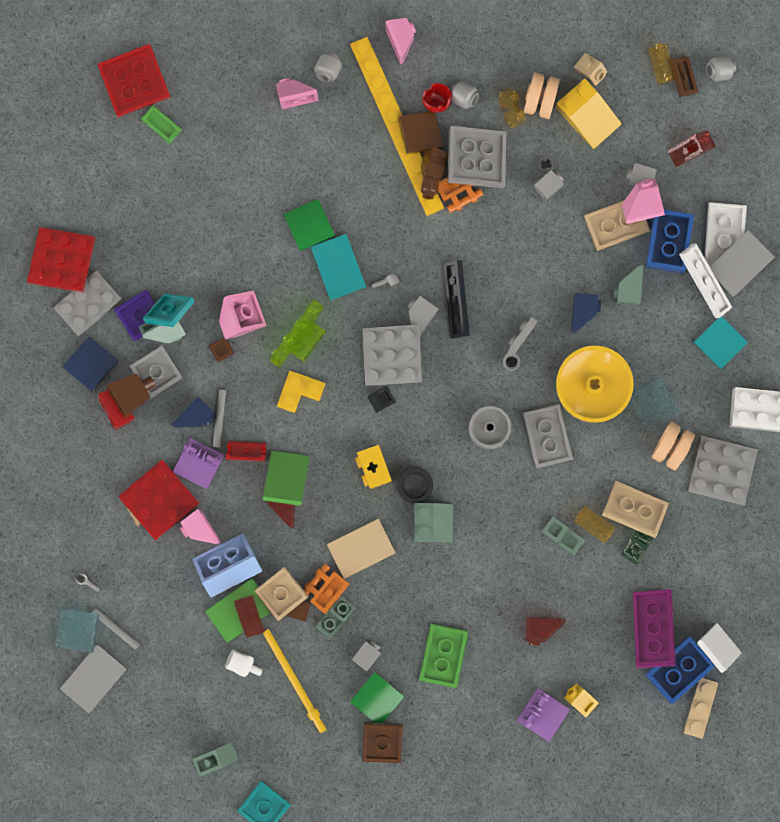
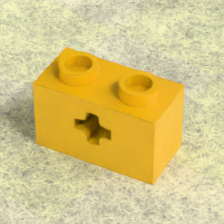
[355,445,392,489]

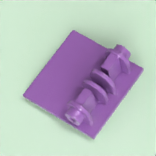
[173,438,224,489]
[517,688,570,742]

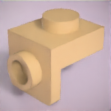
[574,53,607,86]

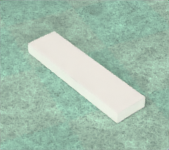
[679,243,732,318]

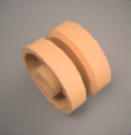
[524,72,560,119]
[651,421,695,471]

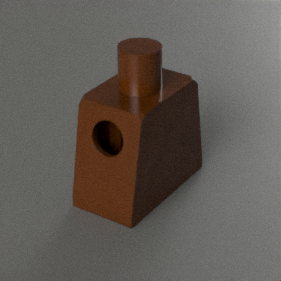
[106,374,156,419]

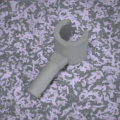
[372,274,400,288]
[74,570,100,592]

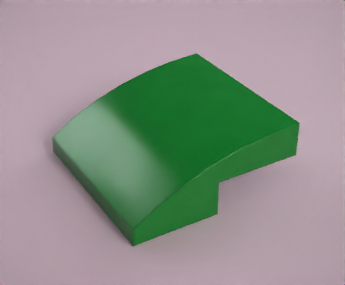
[283,199,335,251]
[350,672,405,723]

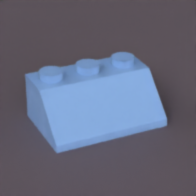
[192,533,262,597]

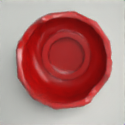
[422,83,452,113]

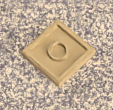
[255,567,309,621]

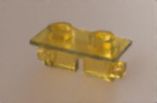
[648,43,674,85]
[498,88,525,129]
[573,506,616,544]

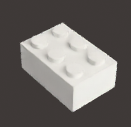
[729,387,780,432]

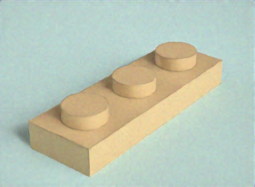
[683,678,718,739]

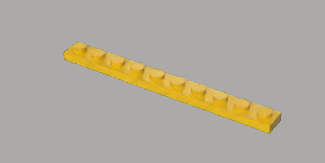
[350,37,444,216]

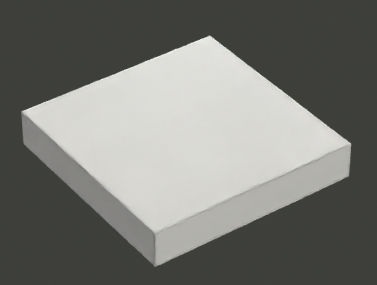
[697,623,742,673]

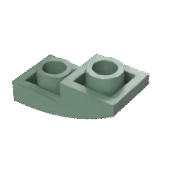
[315,596,356,639]

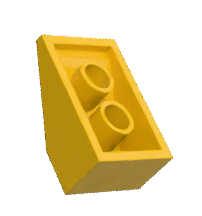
[555,78,621,149]

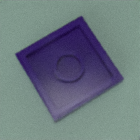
[114,289,155,342]

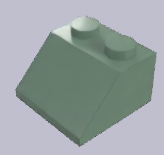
[414,503,453,543]

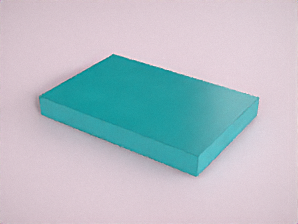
[311,234,366,301]

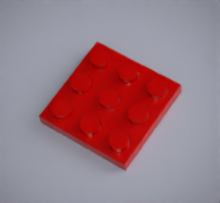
[97,44,171,118]
[27,227,96,293]
[118,460,199,541]

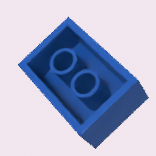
[645,210,694,274]
[644,636,715,704]

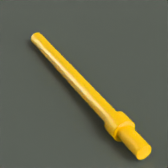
[262,629,327,733]

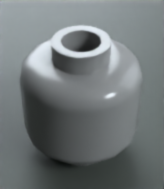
[314,53,342,83]
[706,56,736,82]
[450,81,479,109]

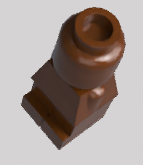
[421,147,448,200]

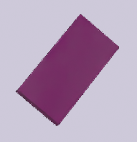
[633,589,676,669]

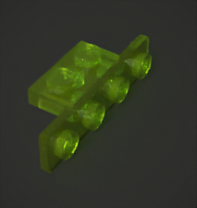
[269,299,326,368]

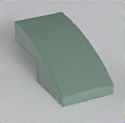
[542,517,585,556]

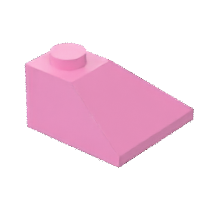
[385,18,416,65]
[276,78,319,109]
[622,179,665,224]
[219,290,267,339]
[180,509,222,545]

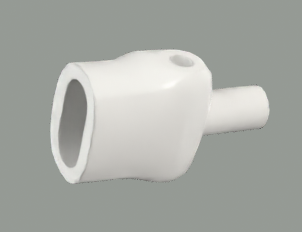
[225,649,263,677]

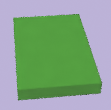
[263,451,309,505]
[205,578,271,643]
[419,623,469,688]

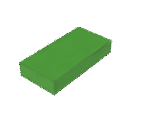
[141,105,182,144]

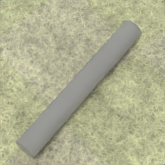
[212,390,226,448]
[91,608,140,650]

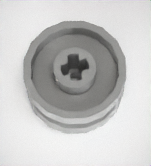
[469,406,511,449]

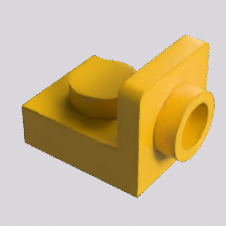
[564,684,598,717]

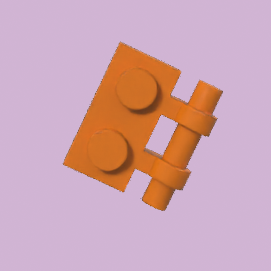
[438,177,483,213]
[304,564,350,614]

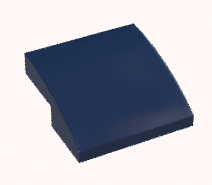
[63,336,118,392]

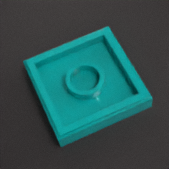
[143,293,195,328]
[693,316,748,370]
[237,780,291,822]

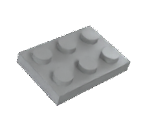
[54,270,122,337]

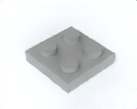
[130,346,183,399]

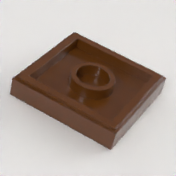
[398,111,444,154]
[362,722,403,763]

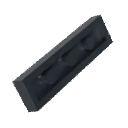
[443,260,470,339]

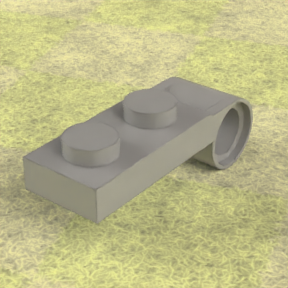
[502,317,538,372]

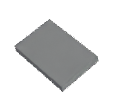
[710,230,775,297]
[522,404,573,469]
[60,644,127,714]

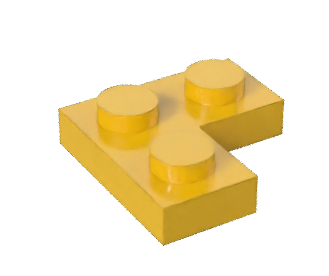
[277,371,326,413]

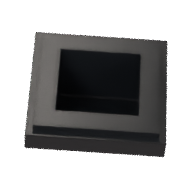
[367,386,396,413]

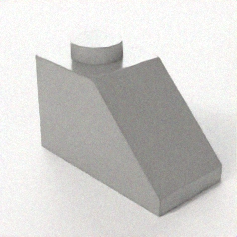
[408,296,439,336]

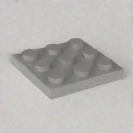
[448,126,506,188]
[362,325,422,386]
[688,436,758,506]

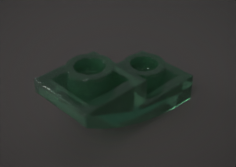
[620,530,654,565]

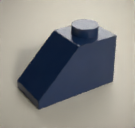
[571,293,601,334]
[171,397,216,428]

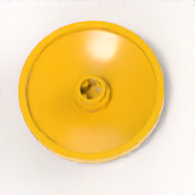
[556,346,633,423]

